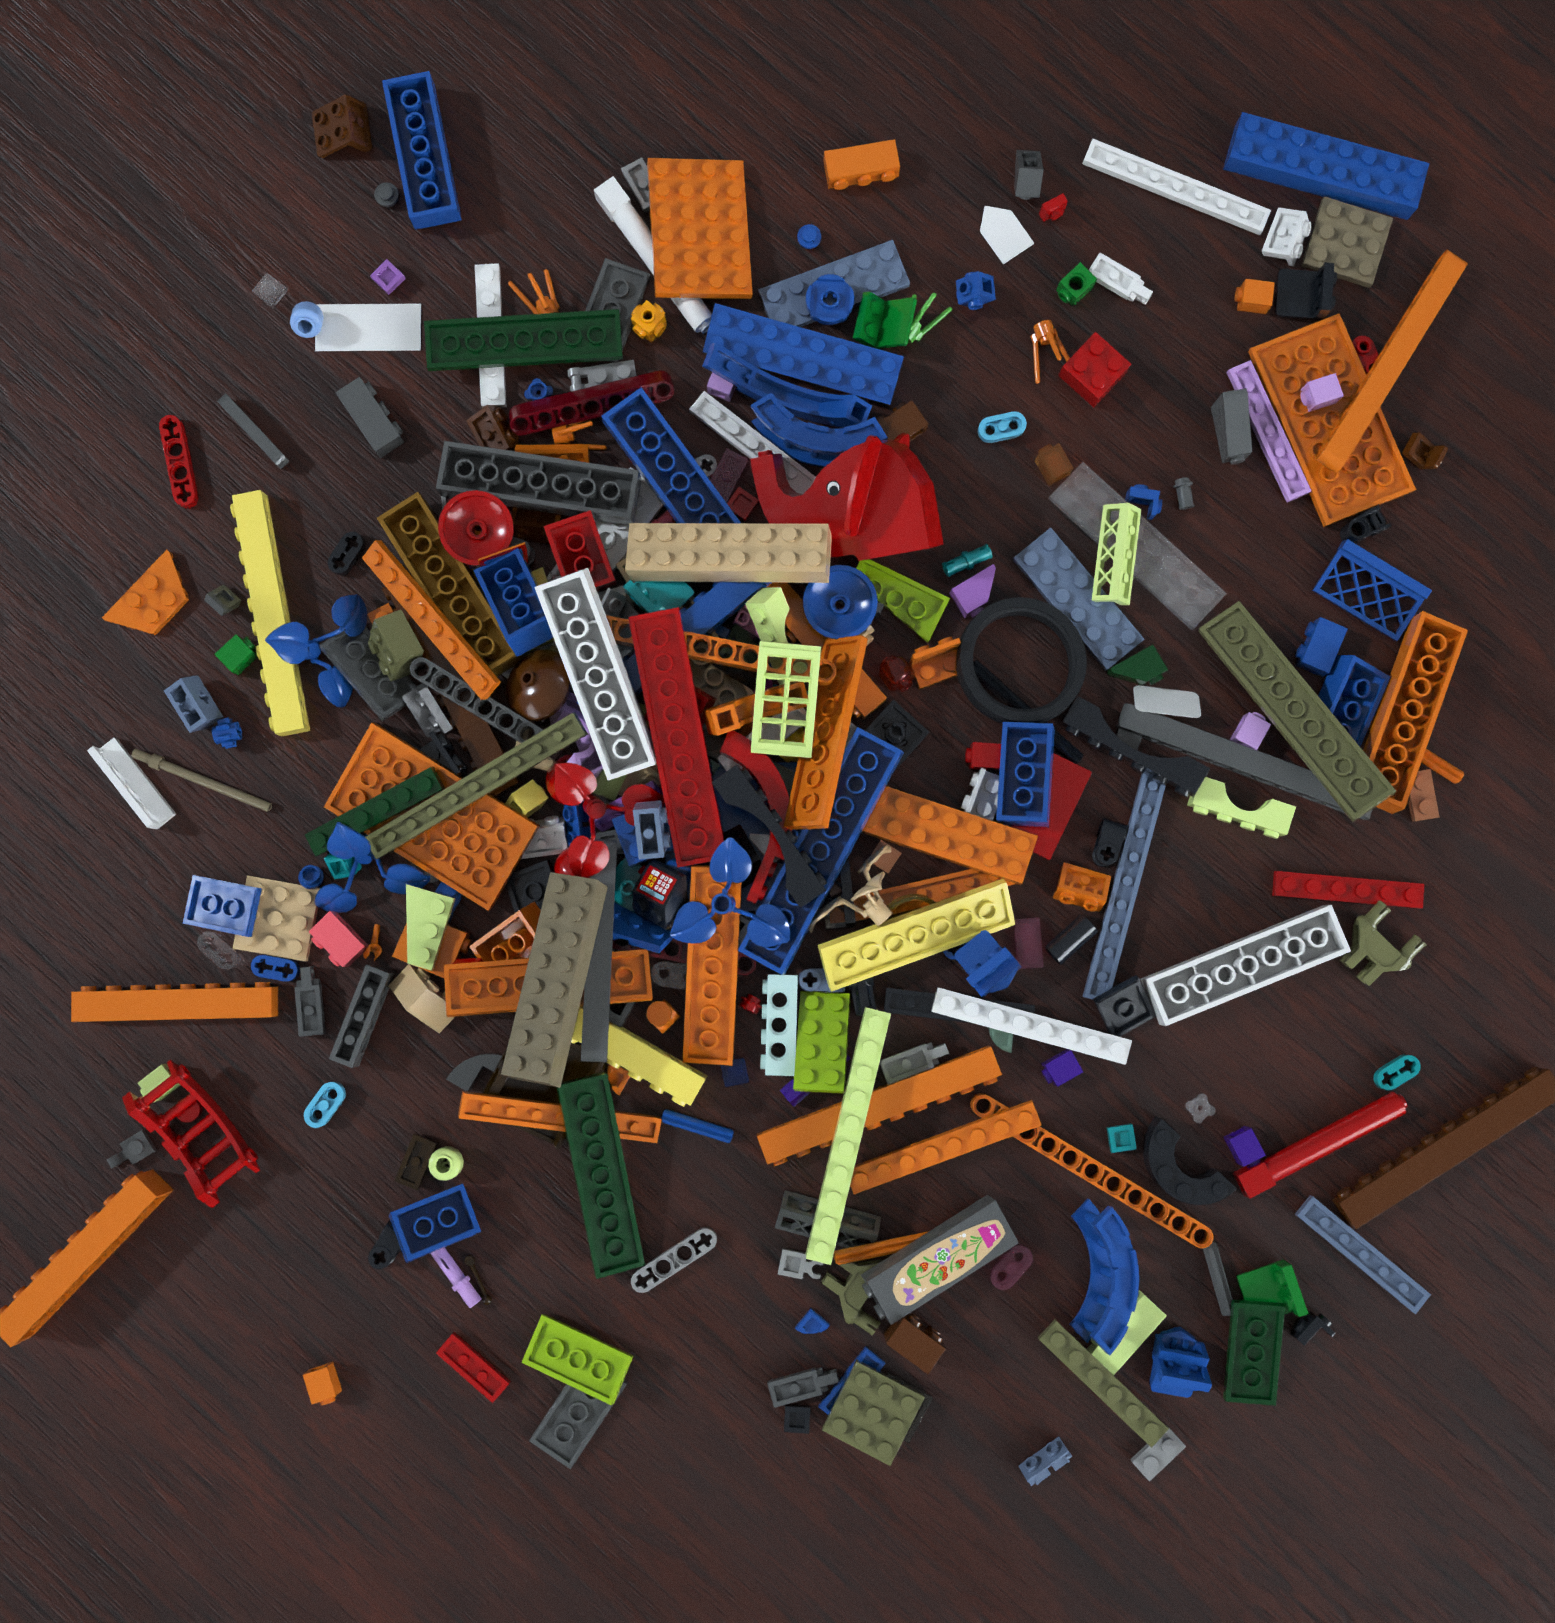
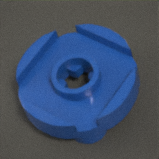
[806,274,854,325]

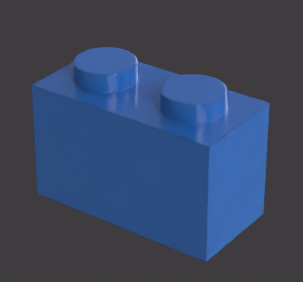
[1295,617,1348,677]

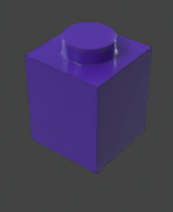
[1041,1049,1083,1087]
[1224,1126,1266,1168]

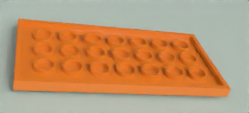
[1248,313,1416,527]
[324,722,540,911]

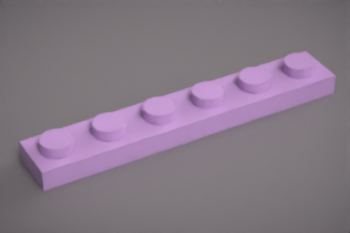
[1226,360,1311,503]

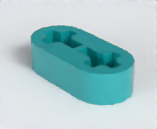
[1373,1054,1421,1090]

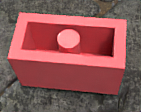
[308,911,368,967]

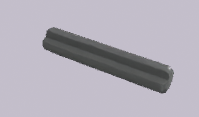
[1203,1241,1233,1316]

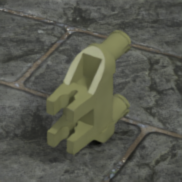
[1339,900,1427,986]
[822,1259,885,1336]

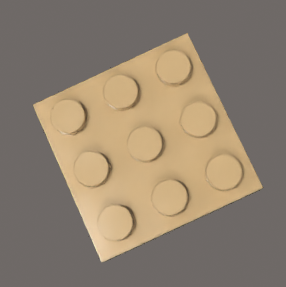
[232,875,321,962]

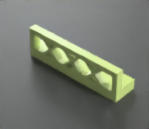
[1092,503,1141,605]

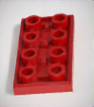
[1010,753,1092,861]

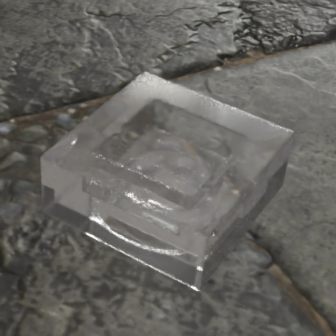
[252,273,288,308]

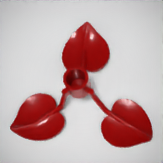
[554,763,665,878]

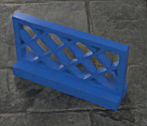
[1312,539,1432,641]

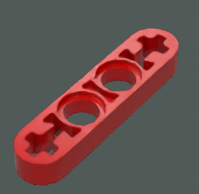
[159,415,198,509]

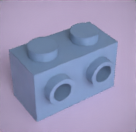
[633,800,671,860]

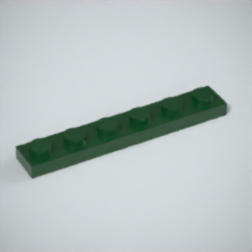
[305,767,445,856]

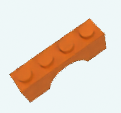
[702,681,808,736]

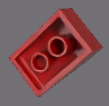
[544,510,617,591]

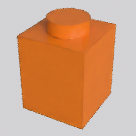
[1235,279,1275,314]
[303,1361,342,1405]

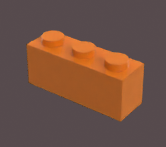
[823,139,900,190]

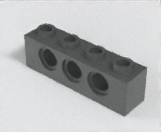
[329,964,395,1068]

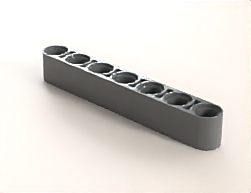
[410,657,562,760]

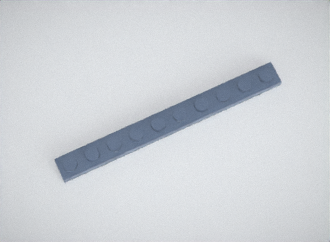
[1082,771,1166,1000]

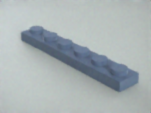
[1295,1195,1431,1314]

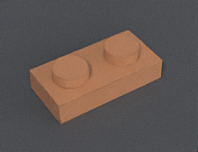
[1408,769,1439,822]

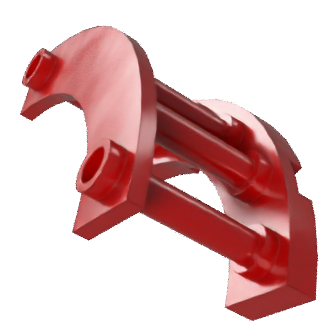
[122,1060,260,1208]

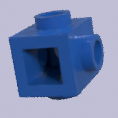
[956,271,996,310]

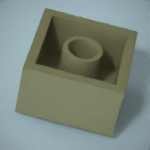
[368,610,424,682]

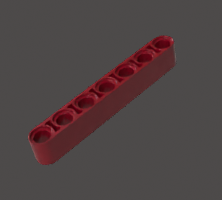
[509,370,674,435]

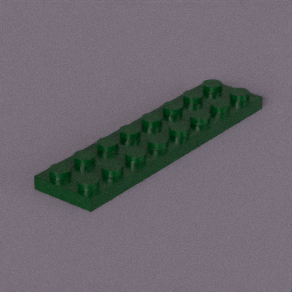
[424,309,623,371]
[557,1071,645,1279]

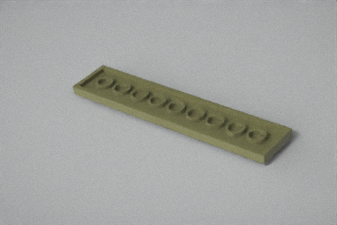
[1198,601,1396,822]

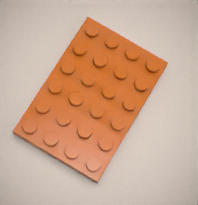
[647,158,753,299]

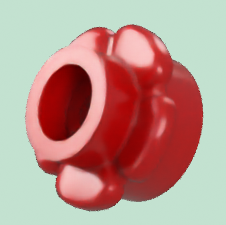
[739,994,762,1015]

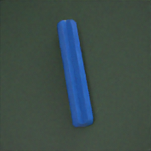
[661,1109,734,1143]

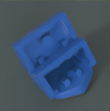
[955,930,1022,998]
[1149,1326,1212,1398]

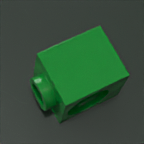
[1056,262,1097,307]

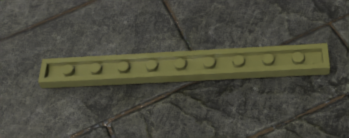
[365,712,588,859]

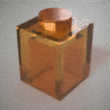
[1035,443,1074,486]

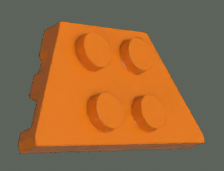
[102,550,189,635]

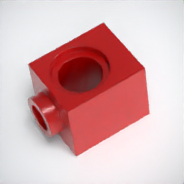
[965,742,1001,771]

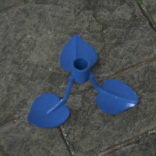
[265,594,367,708]
[315,822,430,913]
[670,838,790,947]

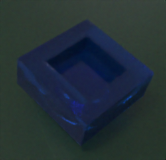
[720,1057,749,1087]

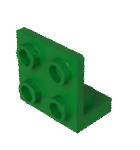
[853,291,917,349]
[1237,1260,1309,1317]

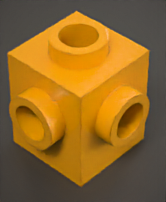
[631,300,667,343]

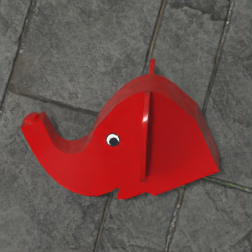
[750,432,944,561]

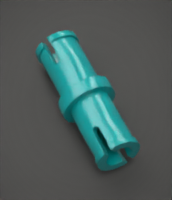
[942,544,993,577]

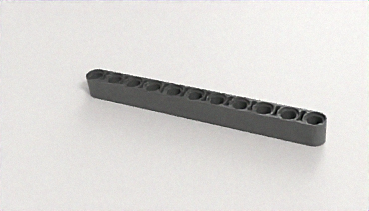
[1116,703,1373,820]

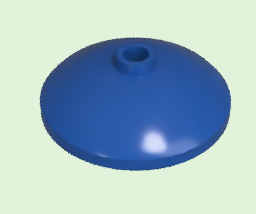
[803,565,878,639]

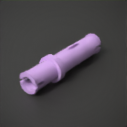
[430,1248,482,1308]

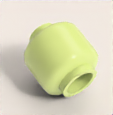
[428,1146,464,1181]

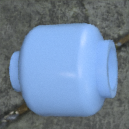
[290,301,324,338]

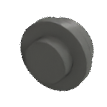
[374,182,399,207]

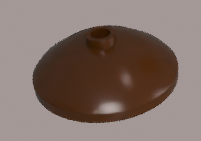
[506,649,572,722]

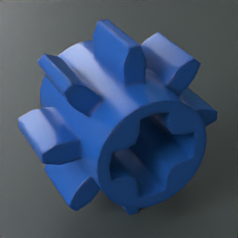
[212,717,242,749]

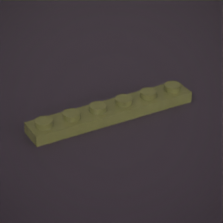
[1038,1319,1169,1448]

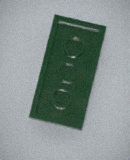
[1223,1299,1285,1406]

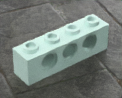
[760,974,798,1076]

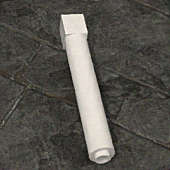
[594,176,712,333]

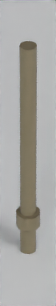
[131,748,272,812]

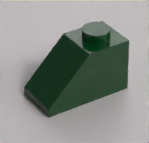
[1106,645,1168,685]

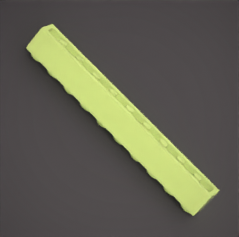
[806,1007,891,1265]

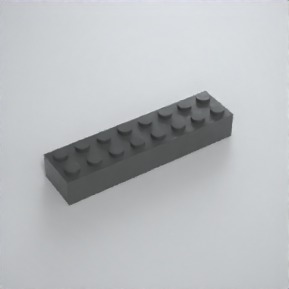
[436,441,642,525]

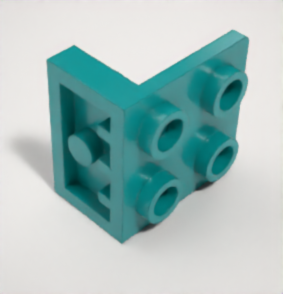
[623,580,695,613]

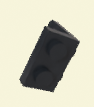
[1275,262,1337,320]

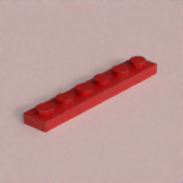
[1272,871,1424,909]

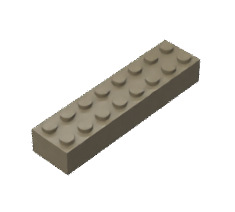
[501,872,608,1088]

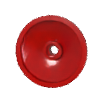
[438,490,514,566]

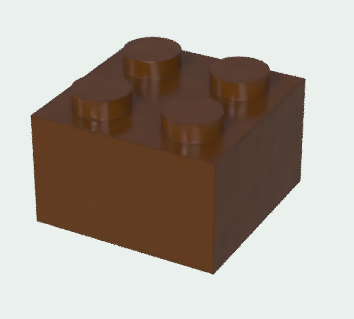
[883,1311,946,1374]

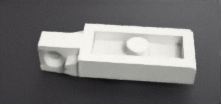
[1089,253,1153,305]

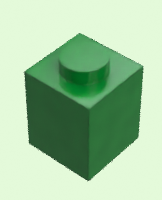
[214,634,258,675]

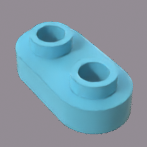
[978,412,1027,443]
[304,1081,346,1128]

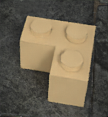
[388,964,454,1034]

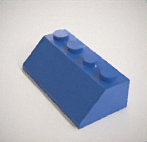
[1318,655,1391,746]

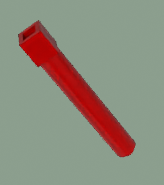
[1232,1091,1408,1199]

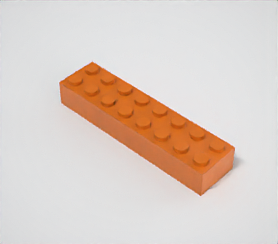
[1363,611,1468,814]
[861,786,1038,885]
[0,1169,173,1347]

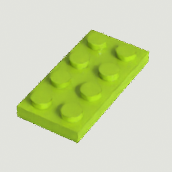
[793,991,851,1094]
[521,1314,634,1405]

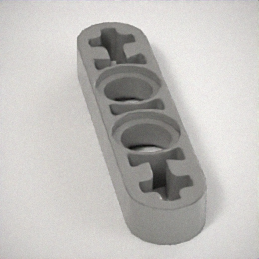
[631,1227,717,1293]

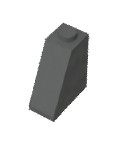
[1211,388,1252,465]

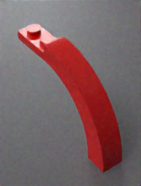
[720,730,792,904]

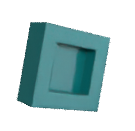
[1106,1123,1137,1153]

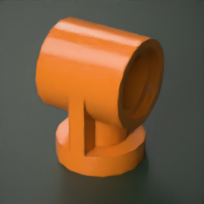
[646,999,681,1034]

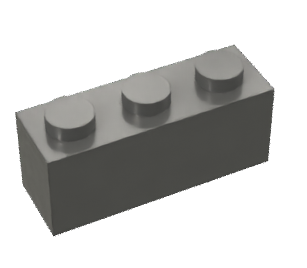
[335,377,405,459]

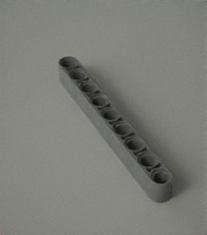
[581,839,617,1062]

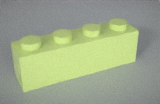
[1087,1290,1167,1375]

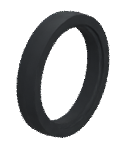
[956,597,1087,724]

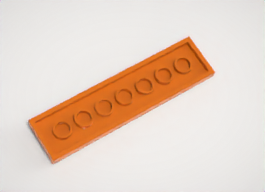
[784,635,868,830]
[683,865,742,1066]
[444,949,653,1017]

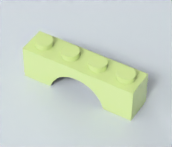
[745,587,807,685]
[1187,777,1296,839]

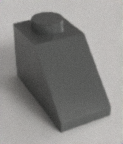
[1014,150,1043,200]

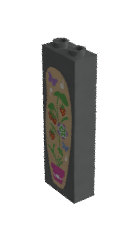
[861,1195,1019,1325]

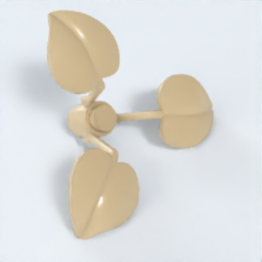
[809,845,892,933]

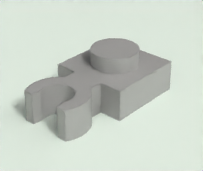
[778,1248,823,1279]

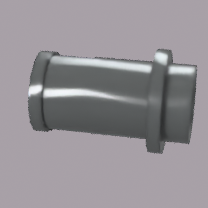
[1173,477,1195,510]

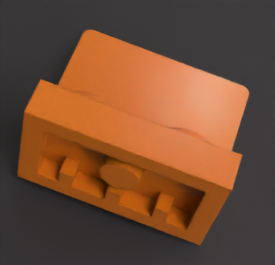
[909,637,961,690]

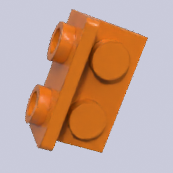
[1053,862,1111,912]

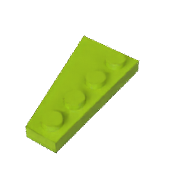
[856,559,950,643]

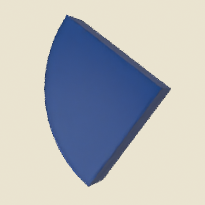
[795,1308,830,1334]

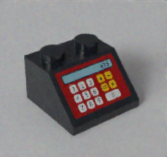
[632,858,688,930]

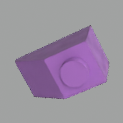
[949,564,996,619]

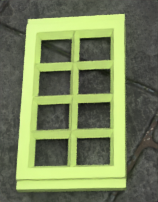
[751,641,821,758]

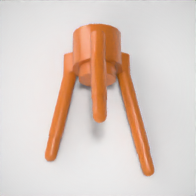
[508,269,560,314]
[1031,320,1070,384]
[552,420,607,450]

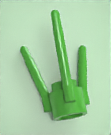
[908,293,952,344]

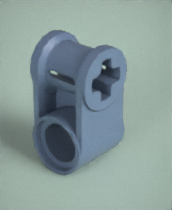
[798,968,845,992]

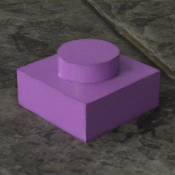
[370,259,406,295]

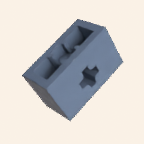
[164,675,223,733]

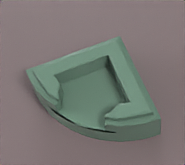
[988,1027,1014,1053]

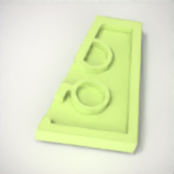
[406,884,455,971]

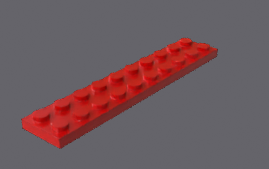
[628,607,725,868]

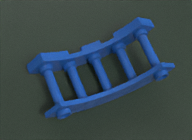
[751,392,888,467]
[1069,1198,1139,1355]

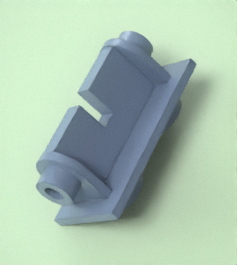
[1018,1437,1072,1486]

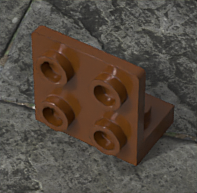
[312,94,372,158]

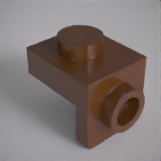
[1402,432,1448,469]

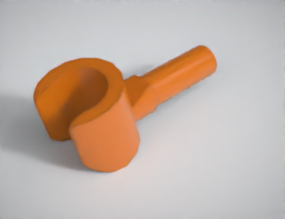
[363,924,382,961]

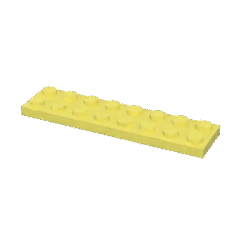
[818,879,1015,992]

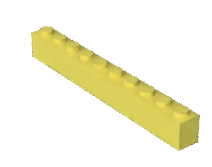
[230,490,310,737]

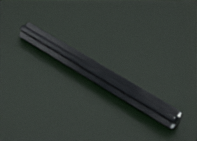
[973,660,1084,764]

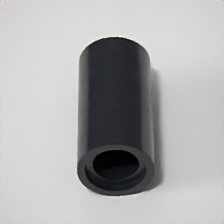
[1044,914,1098,965]

